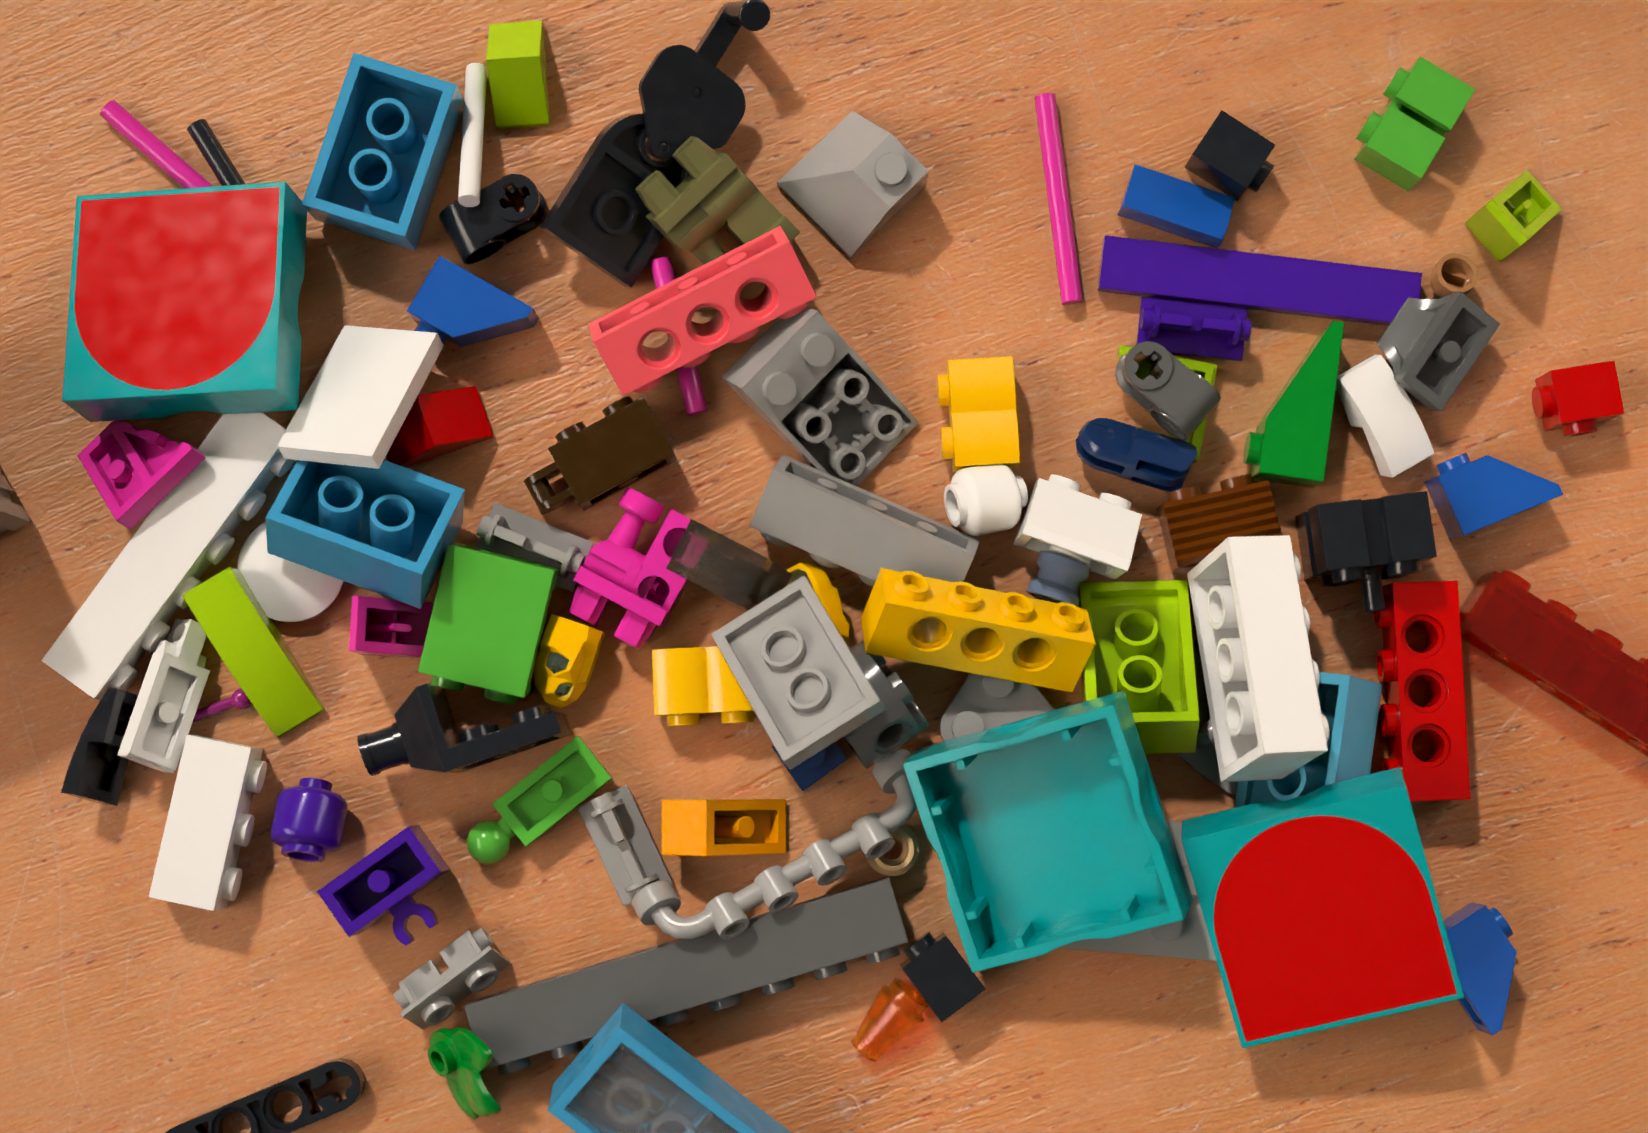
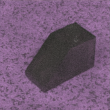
[666,519,792,612]

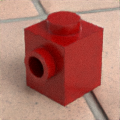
[1532,361,1624,437]

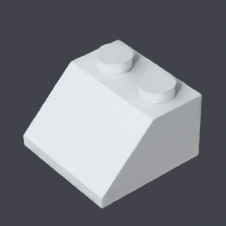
[1013,474,1142,580]

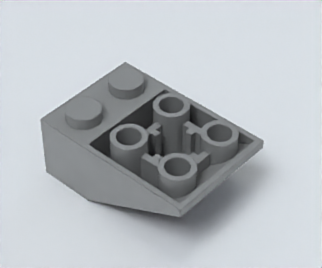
[722,306,919,486]

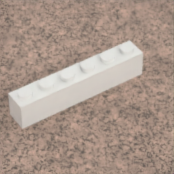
[41,412,295,700]

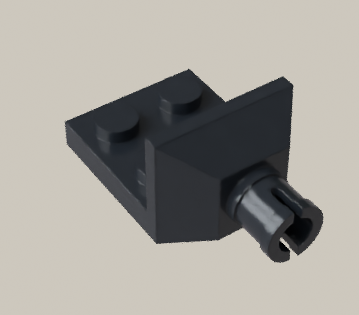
[357,684,572,776]

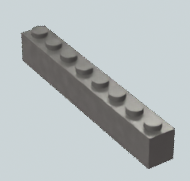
[464,876,908,1075]

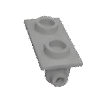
[476,503,594,592]
[578,785,673,906]
[393,927,511,1030]

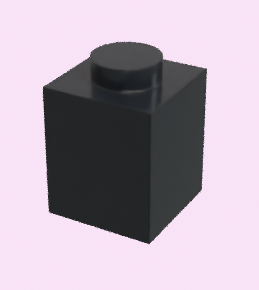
[1185,110,1275,201]
[900,932,986,1022]

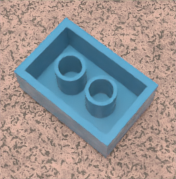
[302,53,464,251]
[265,460,465,609]

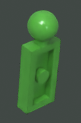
[467,736,613,864]

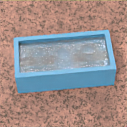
[548,1003,792,1133]

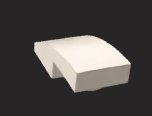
[1336,354,1434,478]

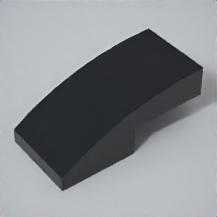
[61,688,138,806]

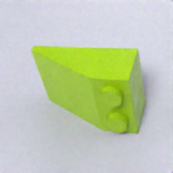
[1079,580,1199,754]

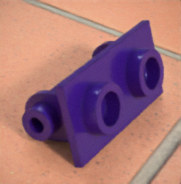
[1136,297,1251,361]

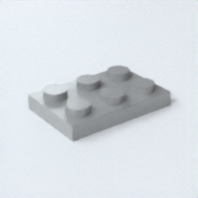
[711,576,886,770]

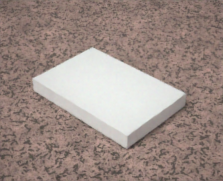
[277,325,444,469]

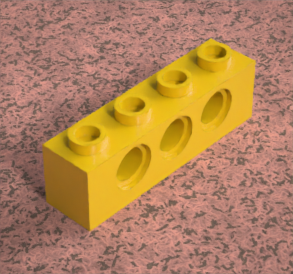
[861,568,1096,693]

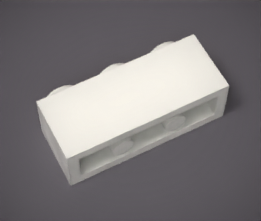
[149,734,267,911]

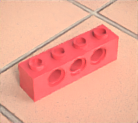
[588,226,817,396]

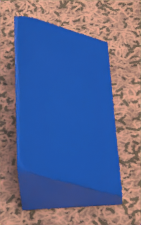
[1117,164,1235,249]

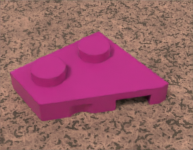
[77,420,206,530]

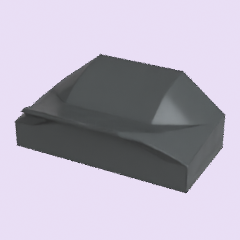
[1377,292,1500,411]

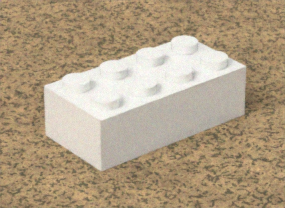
[1187,535,1329,782]

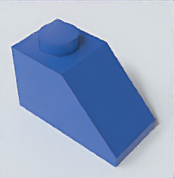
[407,255,539,347]
[1424,453,1563,541]
[1443,903,1517,1035]

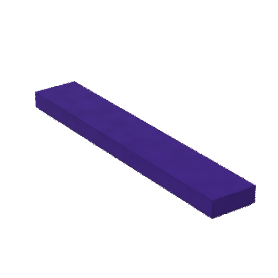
[1097,235,1422,326]

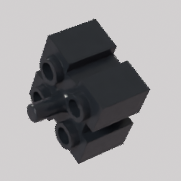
[1295,491,1437,613]

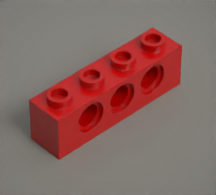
[1373,580,1471,802]

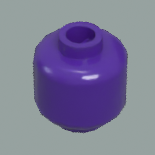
[271,778,348,862]

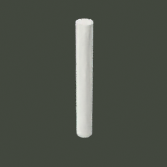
[458,63,487,207]

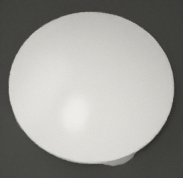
[237,522,344,622]

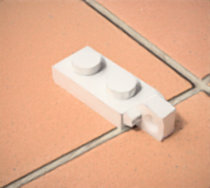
[117,619,210,773]

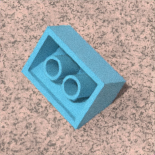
[1235,672,1382,808]

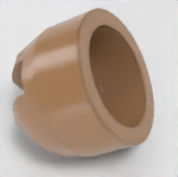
[1431,253,1478,298]

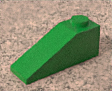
[1243,321,1344,488]

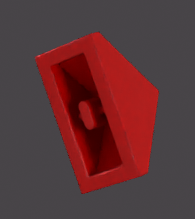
[386,386,494,468]

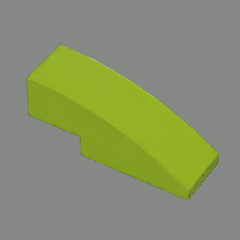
[182,567,325,738]

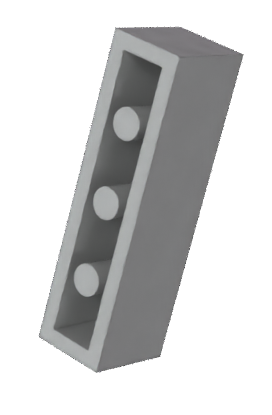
[750,454,980,587]

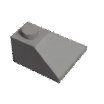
[777,111,929,259]

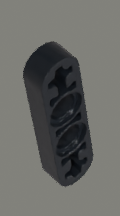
[165,1058,366,1133]

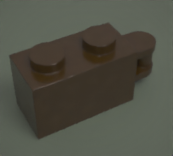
[523,396,677,515]

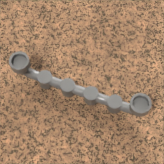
[632,749,917,939]

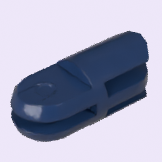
[1076,418,1197,492]

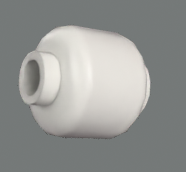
[944,464,1028,536]

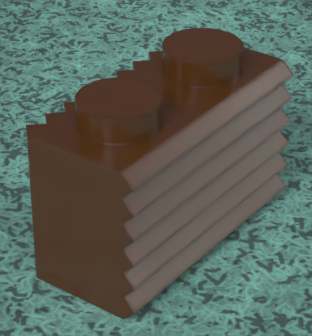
[1157,474,1282,571]

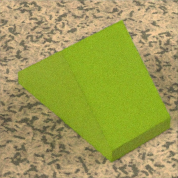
[486,20,550,130]
[1464,170,1562,262]

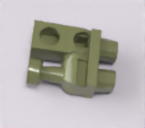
[635,136,800,264]

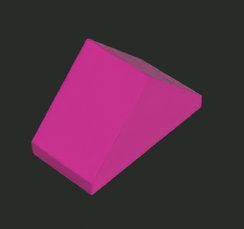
[349,596,434,658]

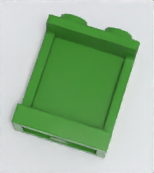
[418,543,561,704]

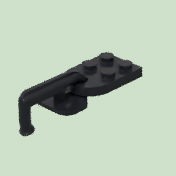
[540,0,770,288]

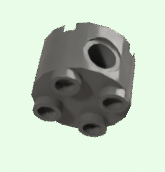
[843,640,929,769]

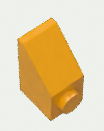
[662,799,786,856]

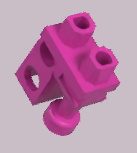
[569,487,717,649]

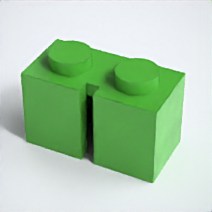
[1354,56,1475,192]

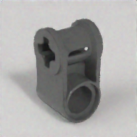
[1115,341,1221,441]

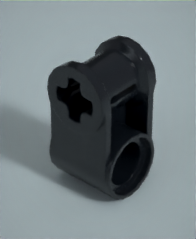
[439,174,547,265]

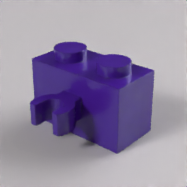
[317,825,450,945]

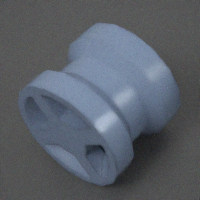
[1026,551,1091,607]

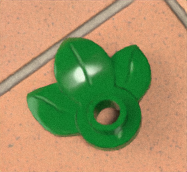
[428,1027,501,1120]

